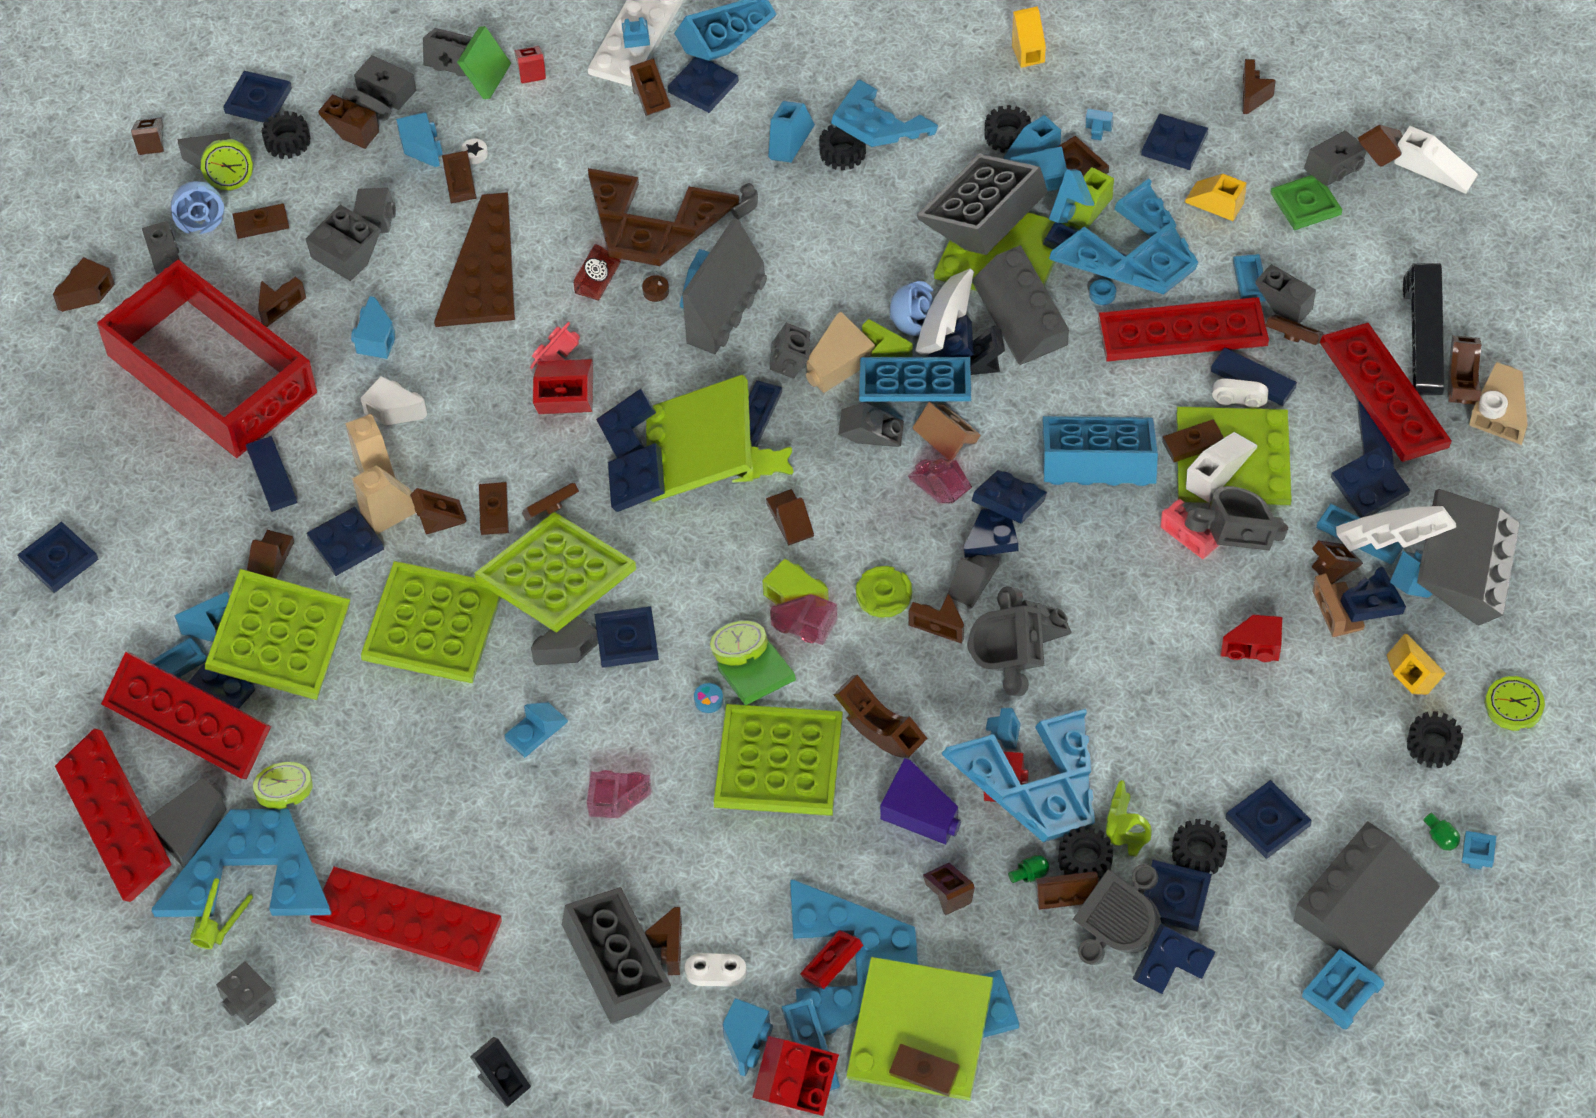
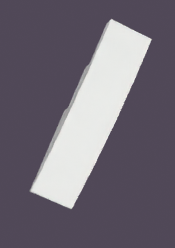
[916,269,974,356]
[1336,506,1456,551]

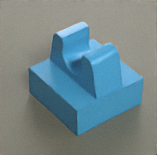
[621,17,650,48]
[1086,109,1113,141]
[986,708,1021,749]
[1461,831,1496,870]

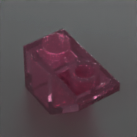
[908,458,972,503]
[770,594,837,645]
[587,770,652,818]

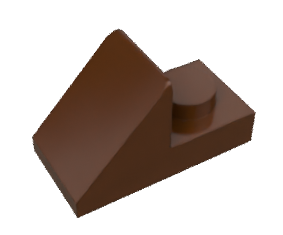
[629,58,671,116]
[1243,59,1276,114]
[131,117,164,155]
[1357,124,1403,167]
[258,276,306,327]
[410,488,467,534]
[766,489,814,546]
[247,530,294,579]
[1312,540,1363,584]
[908,594,964,644]
[923,863,975,915]
[644,907,682,975]

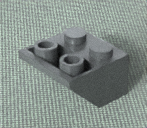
[306,204,381,281]

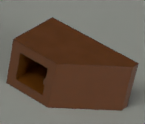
[318,94,379,149]
[53,257,115,312]

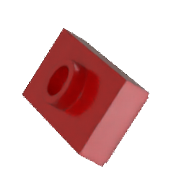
[800,930,864,990]

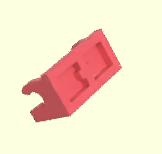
[1160,499,1219,559]

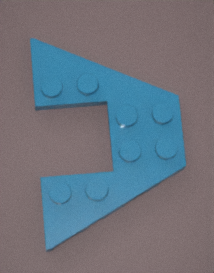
[1049,178,1198,295]
[942,708,1095,842]
[151,808,332,917]
[790,880,918,1035]

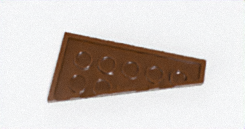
[434,192,515,327]

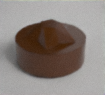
[642,275,669,302]

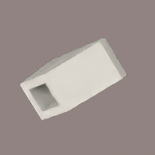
[361,376,427,425]

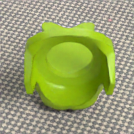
[732,440,794,482]
[1106,780,1152,857]

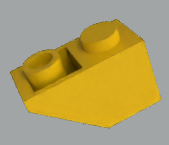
[1012,6,1046,68]
[1185,173,1247,221]
[1387,634,1446,695]

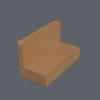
[913,402,981,460]
[1312,574,1365,638]

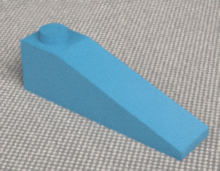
[674,0,777,61]

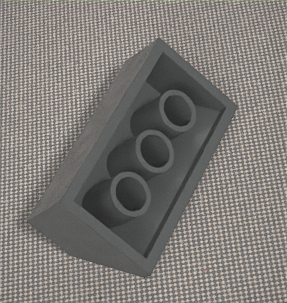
[972,245,1069,365]
[561,887,671,1024]

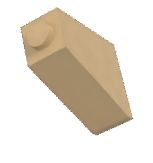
[806,312,875,393]
[1469,362,1528,445]
[345,413,395,478]
[352,465,416,535]

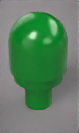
[1423,813,1460,851]
[1008,855,1049,883]

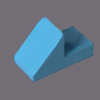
[1049,169,1094,223]
[174,591,230,642]
[504,702,568,758]

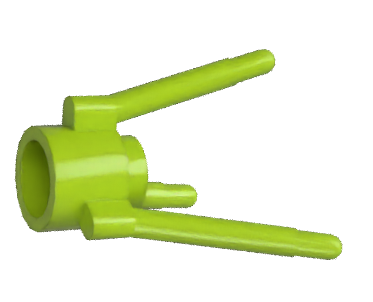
[190,878,253,949]

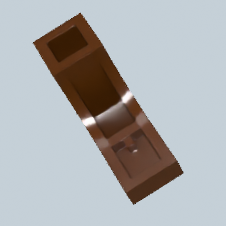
[1448,335,1482,405]
[833,674,928,758]

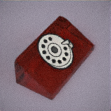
[573,244,621,301]

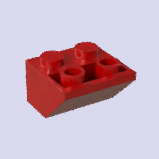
[533,359,593,414]
[752,1036,839,1116]

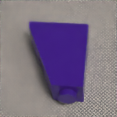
[880,758,961,845]

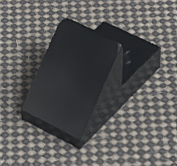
[970,326,1005,375]
[470,1037,531,1107]

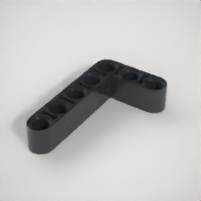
[1403,263,1444,395]

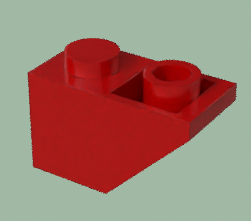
[1221,615,1283,662]

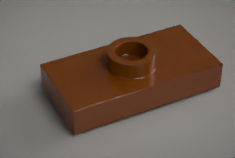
[442,150,477,204]
[233,203,289,239]
[1265,314,1324,345]
[1162,419,1224,463]
[479,482,509,535]
[522,482,579,521]
[1036,871,1098,910]
[889,1044,960,1097]

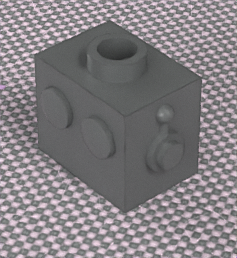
[353,188,396,233]
[142,221,180,274]
[770,322,810,379]
[216,961,276,1025]

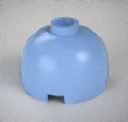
[171,181,224,234]
[890,281,934,336]

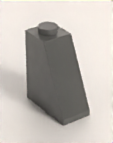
[148,777,226,868]

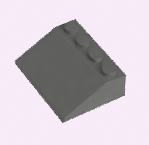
[917,154,1048,255]
[682,217,767,355]
[1417,489,1520,626]
[1294,821,1440,971]

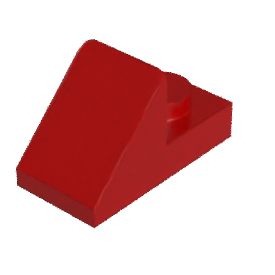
[514,46,546,84]

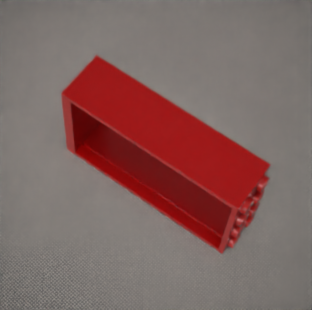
[97,259,317,458]

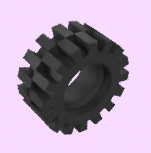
[984,105,1031,153]
[261,111,311,159]
[819,125,866,170]
[1407,711,1463,768]
[1172,819,1228,874]
[1058,826,1114,879]

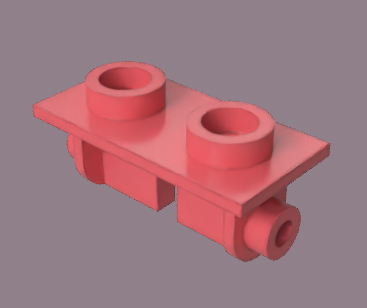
[530,322,580,369]

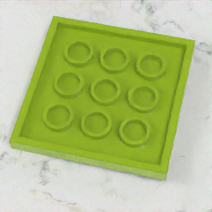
[934,213,1070,291]
[646,374,751,502]
[1176,407,1292,505]
[474,512,636,633]
[361,561,501,683]
[205,569,350,700]
[714,704,843,816]
[846,957,994,1101]

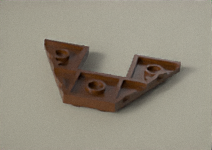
[588,168,739,266]

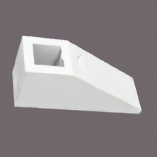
[1394,126,1478,194]
[1186,432,1257,503]

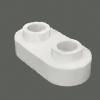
[1212,379,1268,408]
[685,953,747,987]

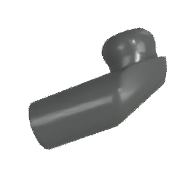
[731,183,758,220]

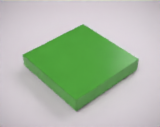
[457,26,511,99]
[1271,175,1343,231]
[717,640,796,706]

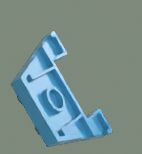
[831,79,938,147]

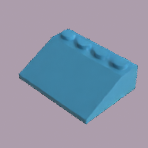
[859,357,971,402]
[1043,416,1158,486]

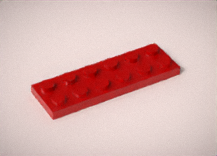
[1098,297,1269,362]
[1320,322,1452,462]
[101,652,272,780]
[55,728,172,902]
[310,866,502,973]

